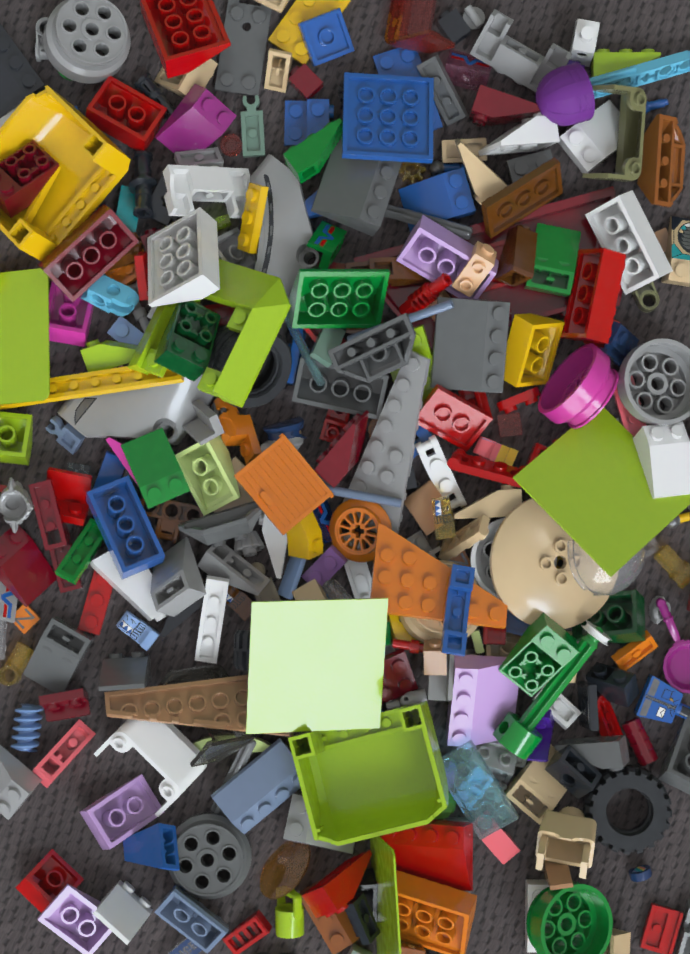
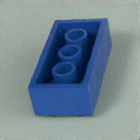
[86,475,165,580]

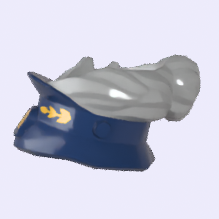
[260,416,306,452]

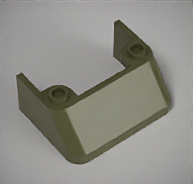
[582,84,647,182]

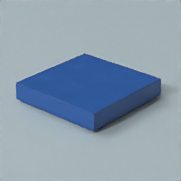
[298,8,355,67]

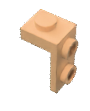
[452,241,497,297]

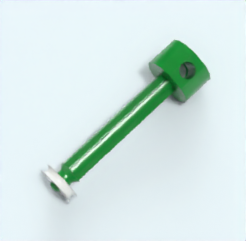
[493,620,612,760]

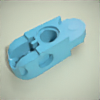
[81,275,139,317]

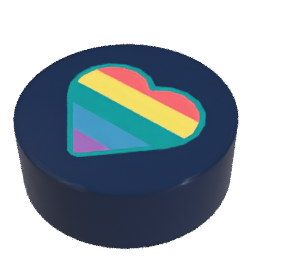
[628,865,652,882]

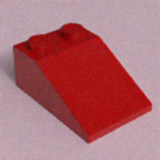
[302,850,372,918]

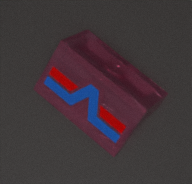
[445,49,492,91]

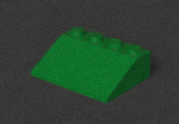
[288,269,390,328]

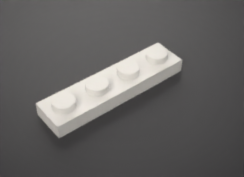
[195,575,230,664]

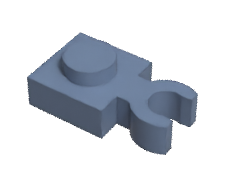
[46,415,85,455]

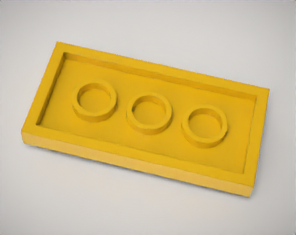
[268,0,351,65]

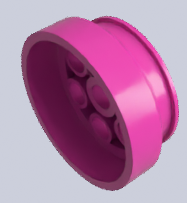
[538,343,619,429]

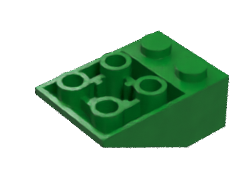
[524,223,581,297]
[498,613,579,697]

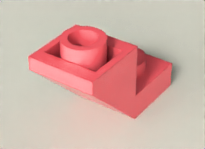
[473,810,521,865]

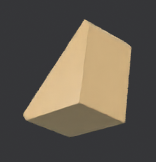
[264,48,293,93]

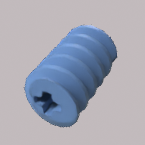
[10,704,44,752]

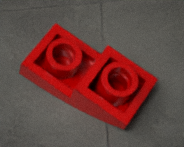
[319,409,350,442]

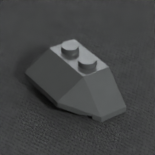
[328,313,416,383]
[178,501,262,547]

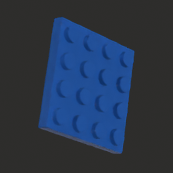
[342,72,434,164]

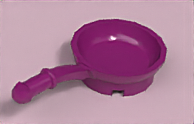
[656,598,690,694]

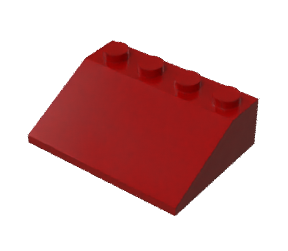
[140,0,231,78]
[380,820,473,891]

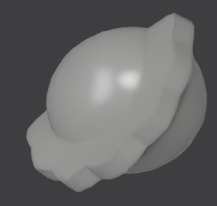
[649,596,671,624]

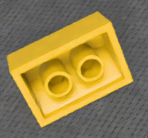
[504,313,565,387]

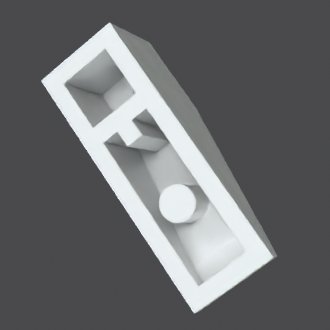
[259,512,288,579]

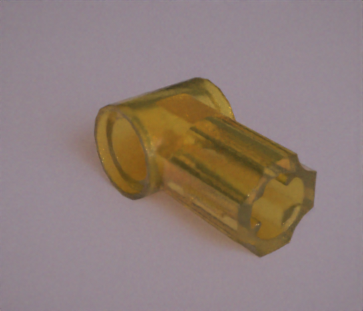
[653,544,690,590]
[0,641,34,686]

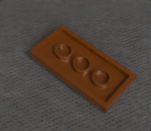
[481,157,563,238]

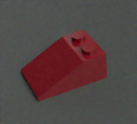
[469,84,540,127]
[0,525,57,607]

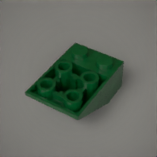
[154,301,221,382]

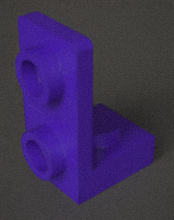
[527,710,554,762]

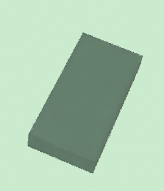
[309,328,346,368]

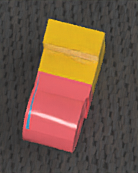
[473,436,519,466]

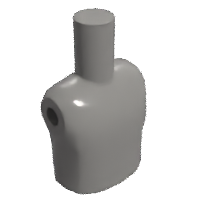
[386,689,428,710]

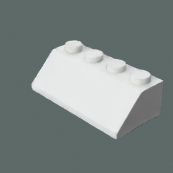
[585,190,673,295]

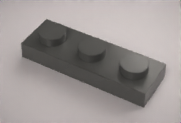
[416,54,469,126]

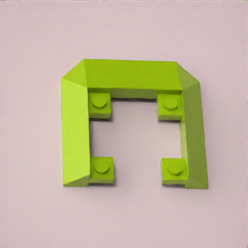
[128,259,291,408]

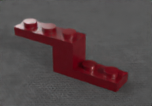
[28,479,83,593]

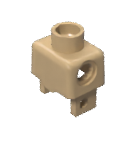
[535,807,597,879]

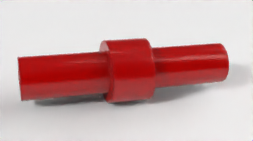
[392,639,424,654]

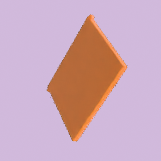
[234,433,334,535]

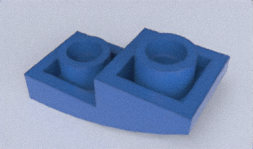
[92,451,125,490]

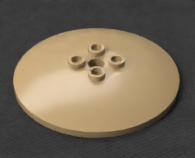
[490,498,618,629]

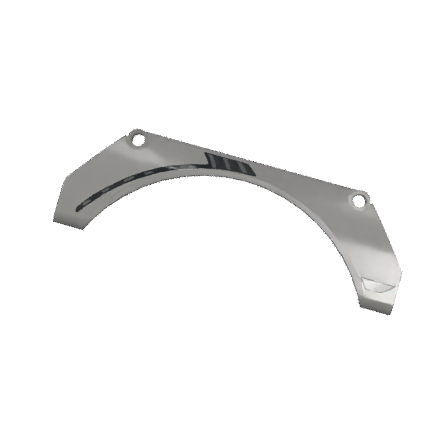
[57,154,322,446]

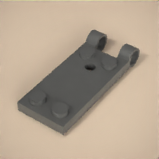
[215,0,272,97]

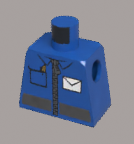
[633,674,690,723]

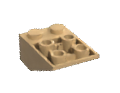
[503,745,567,825]

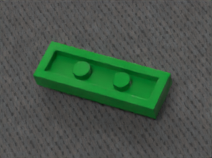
[55,518,104,585]

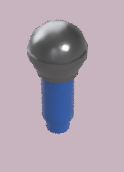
[429,160,464,176]

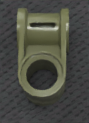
[631,282,660,313]

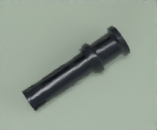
[134,73,176,120]

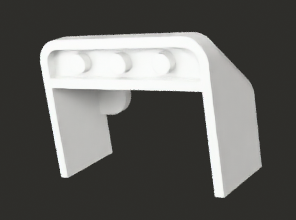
[94,719,207,817]

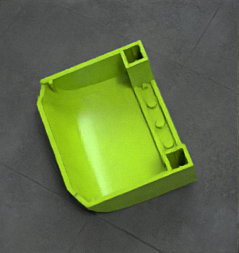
[288,701,449,846]

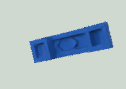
[441,564,475,657]

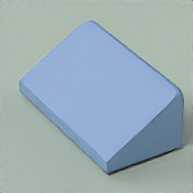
[278,556,307,600]

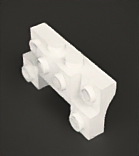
[163,165,250,218]

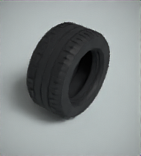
[203,324,292,409]

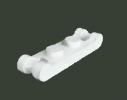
[415,435,467,514]

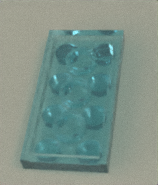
[442,740,519,840]

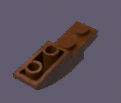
[345,257,431,287]

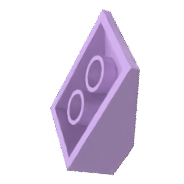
[80,774,164,850]
[37,884,112,954]

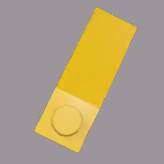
[287,511,323,560]

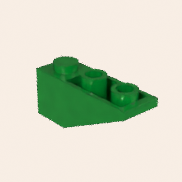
[283,118,343,184]

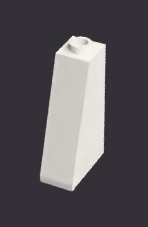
[90,551,168,622]

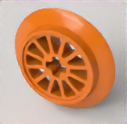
[329,499,392,562]

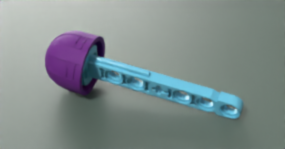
[536,50,690,126]

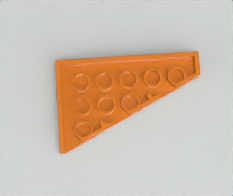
[370,524,508,629]

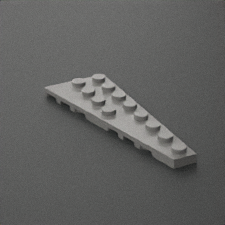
[342,350,431,534]

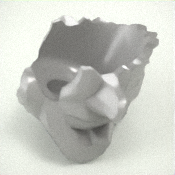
[0,477,34,533]

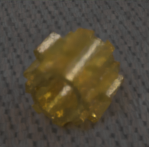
[399,162,426,184]

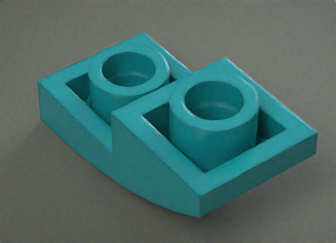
[116,185,138,232]

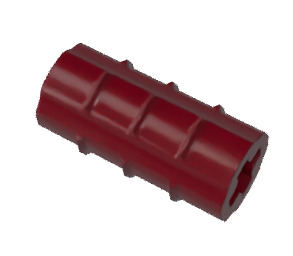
[621,717,658,766]

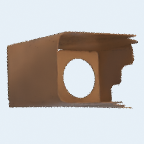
[404,480,445,536]

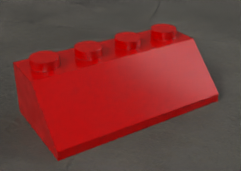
[561,248,626,344]

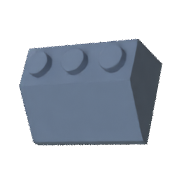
[154,884,229,954]

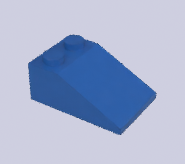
[398,167,476,232]

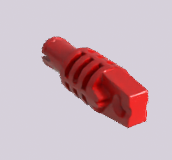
[399,273,452,315]

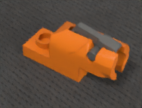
[211,398,262,465]

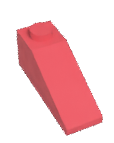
[32,719,96,788]

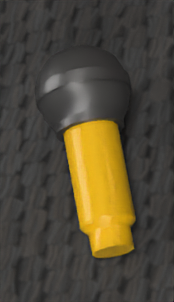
[667,512,690,529]

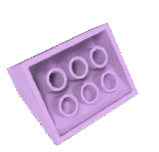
[446,655,519,747]

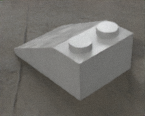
[0,745,42,820]
[283,794,355,854]

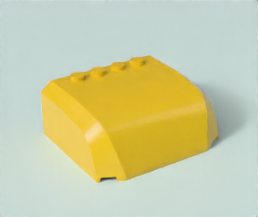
[0,85,131,261]

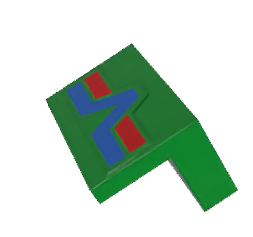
[307,221,347,269]

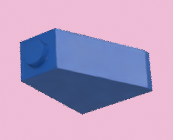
[123,823,180,871]

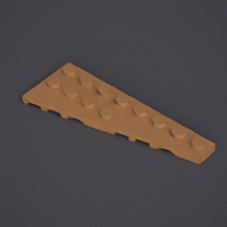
[104,675,294,736]

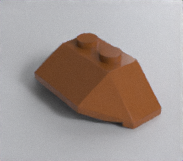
[637,114,686,207]

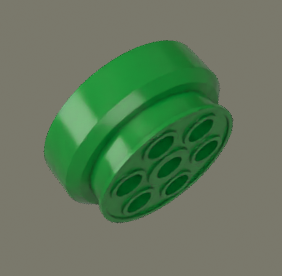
[526,881,613,954]

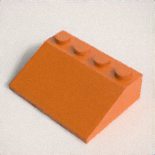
[396,870,477,954]

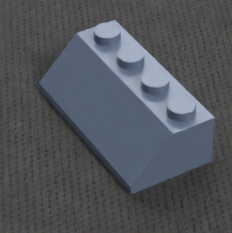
[211,738,301,834]

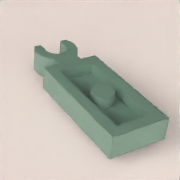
[240,95,266,158]

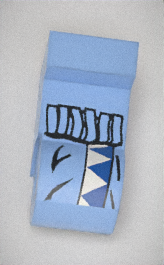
[116,610,161,651]

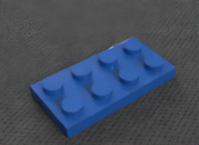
[373,42,443,131]

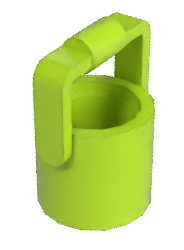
[275,886,304,939]

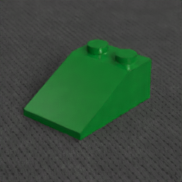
[121,428,190,509]

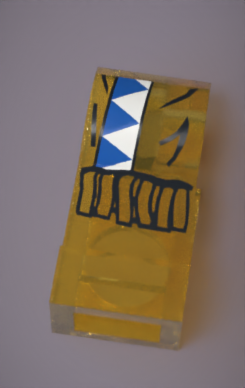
[431,496,456,540]

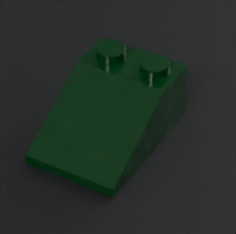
[572,589,646,643]

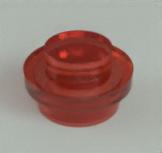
[220,134,242,157]

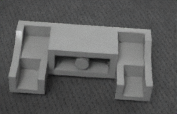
[470,9,572,92]

